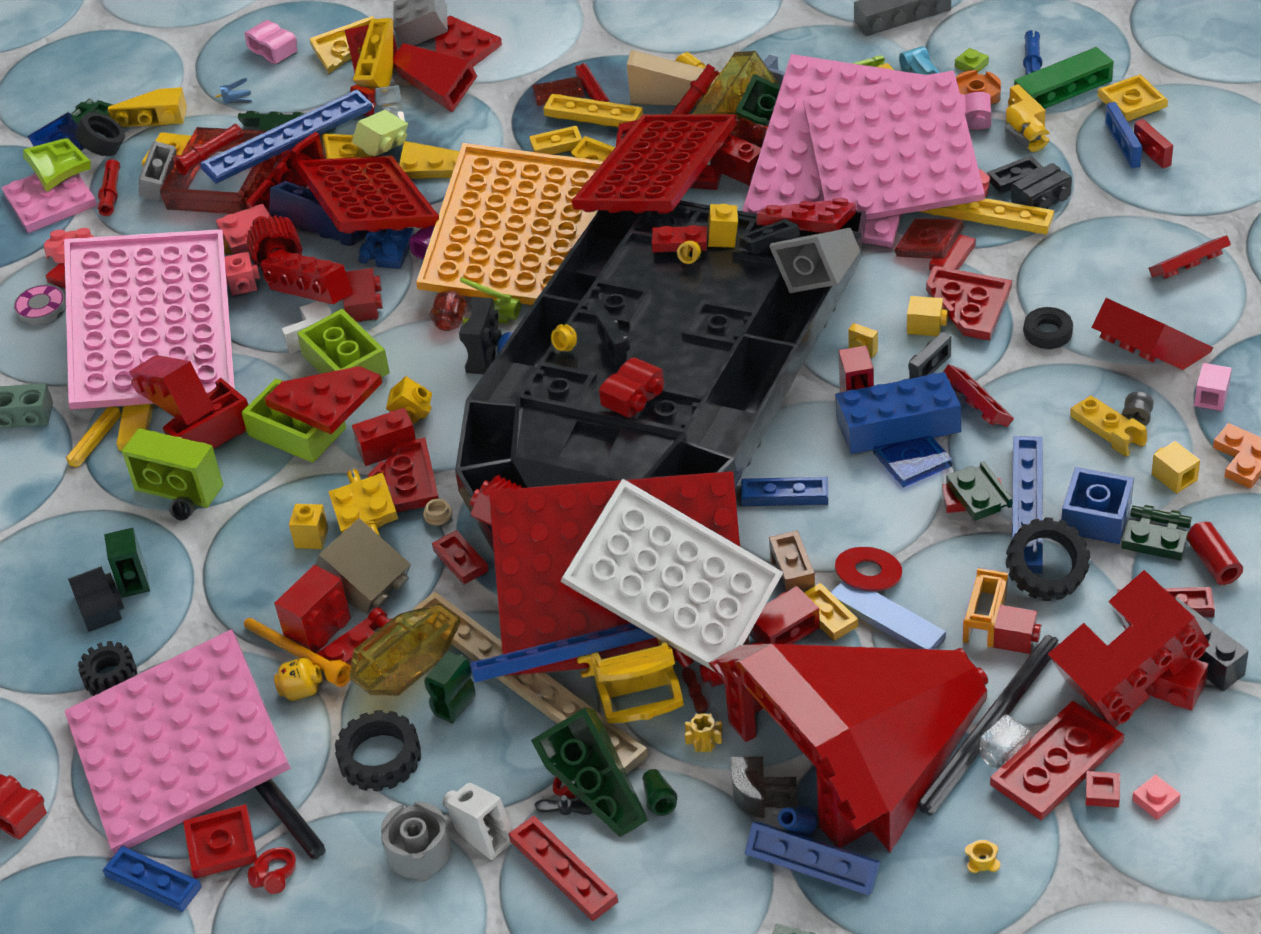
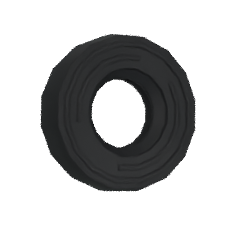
[1023,307,1073,349]

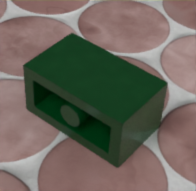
[104,527,150,598]

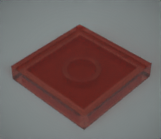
[894,218,964,259]

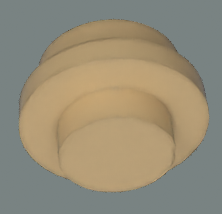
[423,499,452,525]

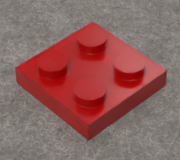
[183,804,258,879]

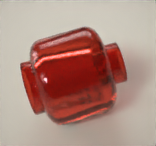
[429,291,467,331]

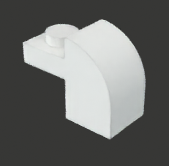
[281,301,332,354]

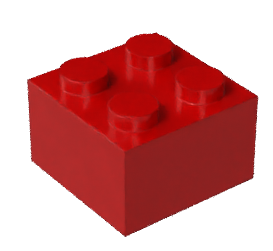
[274,564,351,653]

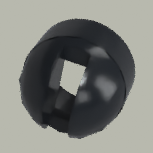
[169,496,195,521]

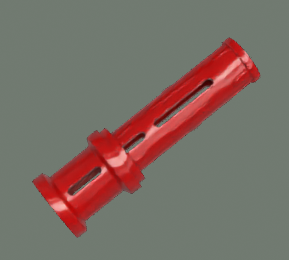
[173,123,244,176]

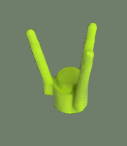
[460,278,521,324]

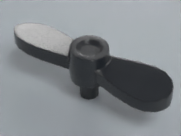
[535,795,593,815]

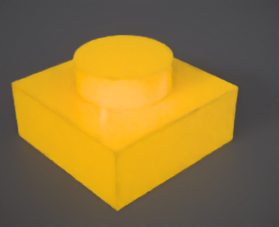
[848,323,878,358]

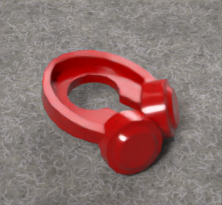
[247,847,296,894]

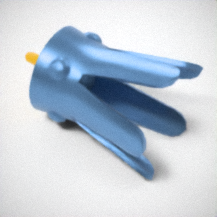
[215,78,252,104]

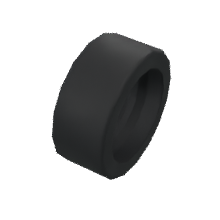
[75,112,125,156]

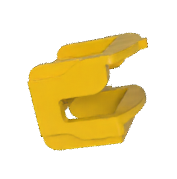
[577,638,684,724]

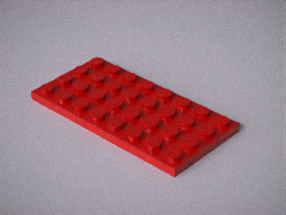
[572,114,737,213]

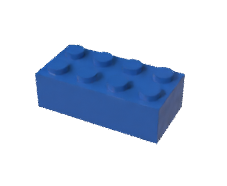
[835,372,962,454]

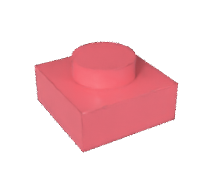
[1132,775,1181,820]

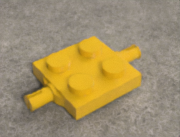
[328,469,399,536]

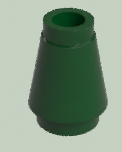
[642,769,677,816]

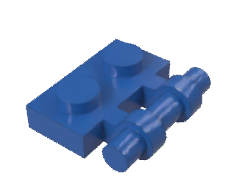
[358,228,415,269]

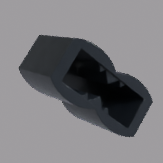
[68,566,125,632]

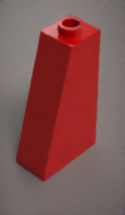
[393,43,478,112]

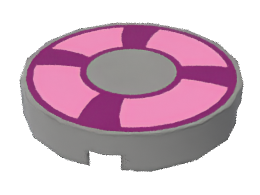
[13,284,66,326]

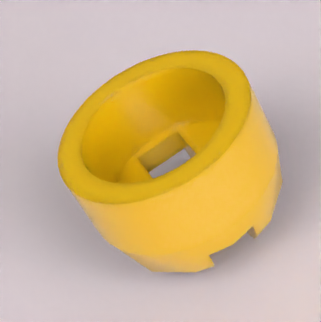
[677,241,701,264]

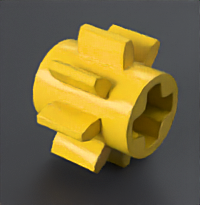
[684,713,723,752]

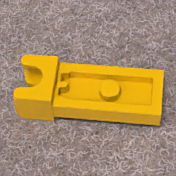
[1070,395,1147,456]

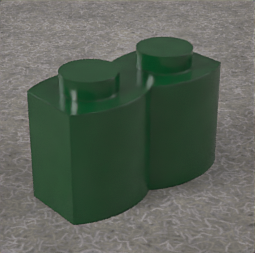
[424,651,476,724]

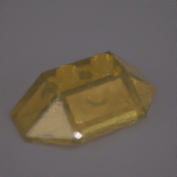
[349,603,461,696]

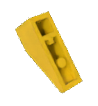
[353,18,393,95]

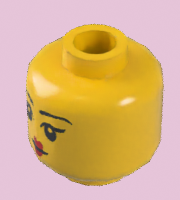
[274,658,322,701]

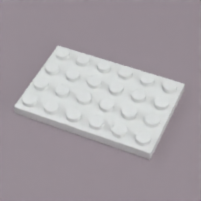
[561,479,783,672]

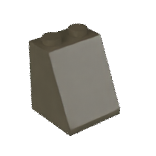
[315,518,411,614]

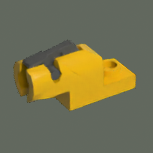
[1005,84,1050,152]

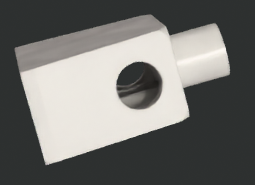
[443,783,512,860]

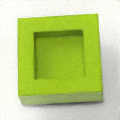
[955,48,989,72]

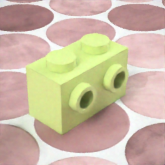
[352,110,409,156]

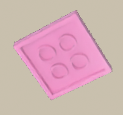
[1,173,97,233]

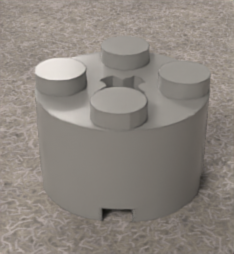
[381,802,452,882]

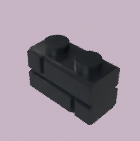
[1011,163,1072,209]

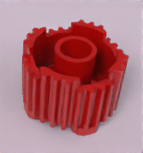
[246,215,303,270]

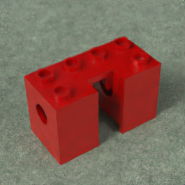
[1048,570,1210,728]

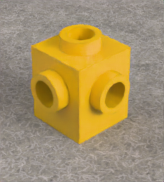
[385,376,432,424]

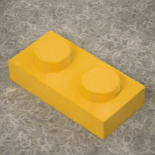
[529,125,582,155]
[804,583,858,641]

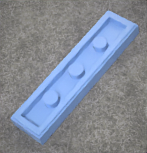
[831,581,946,649]

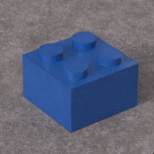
[1061,467,1134,544]

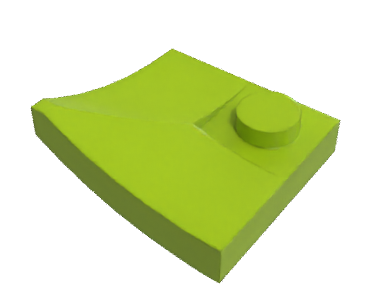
[23,138,91,191]

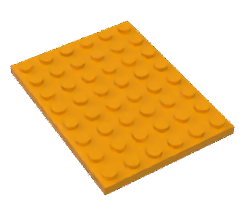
[416,143,604,305]

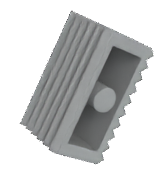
[138,141,176,202]

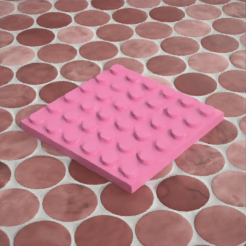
[803,70,985,220]
[64,629,291,854]

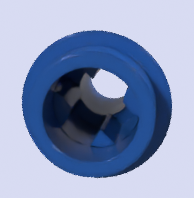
[778,805,817,837]

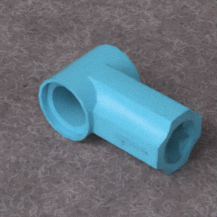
[899,46,940,75]

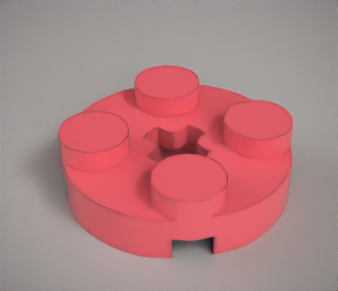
[44,228,94,263]

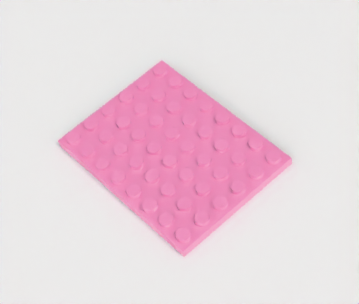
[742,54,924,248]
[64,229,235,410]

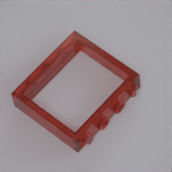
[160,127,282,214]

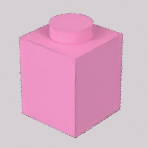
[1194,363,1232,411]

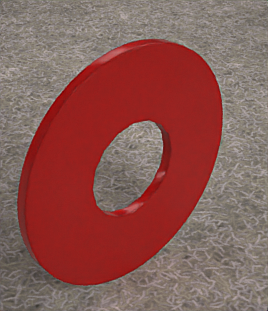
[835,547,902,591]

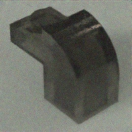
[731,756,798,818]

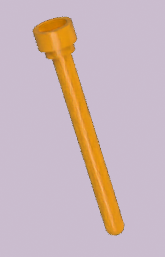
[244,618,353,687]

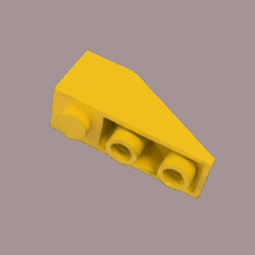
[108,87,187,127]

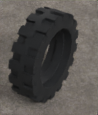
[1005,517,1090,601]
[335,710,421,791]

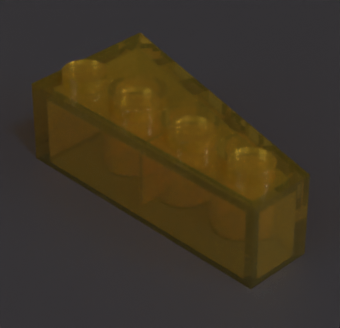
[692,51,779,124]

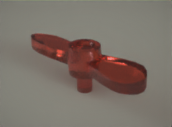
[682,667,708,714]

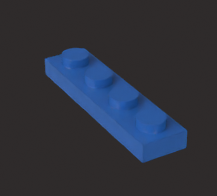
[744,821,881,895]

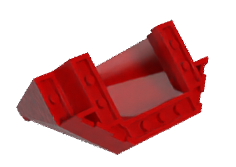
[708,644,988,853]

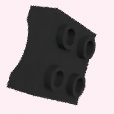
[459,297,502,374]

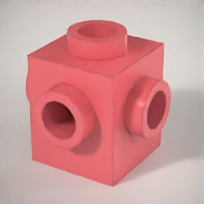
[225,252,260,296]

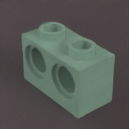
[0,383,53,428]

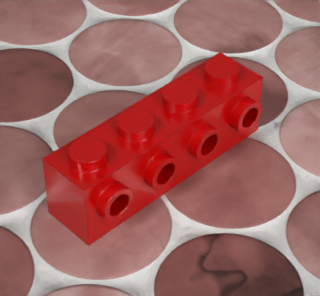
[260,250,353,305]

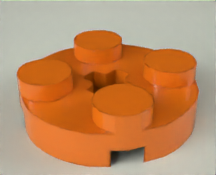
[956,70,1001,104]

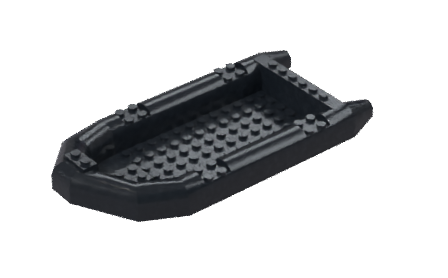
[455,200,866,552]

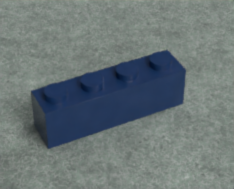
[269,181,366,246]

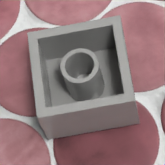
[393,0,448,46]

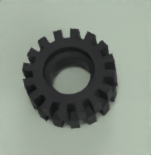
[78,641,138,696]

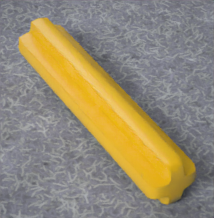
[66,406,121,468]

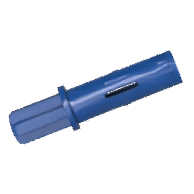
[1023,30,1043,75]

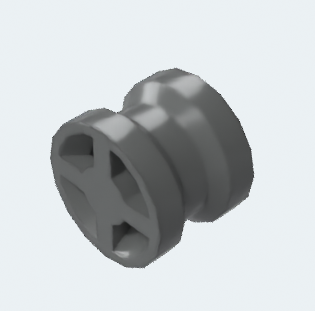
[1122,392,1154,426]

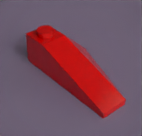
[246,132,324,213]

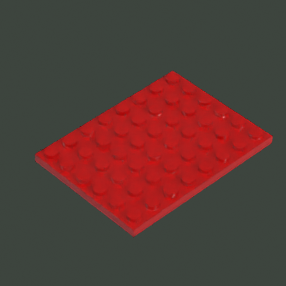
[489,471,750,676]

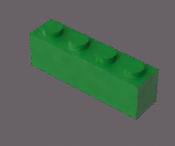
[1014,47,1114,109]

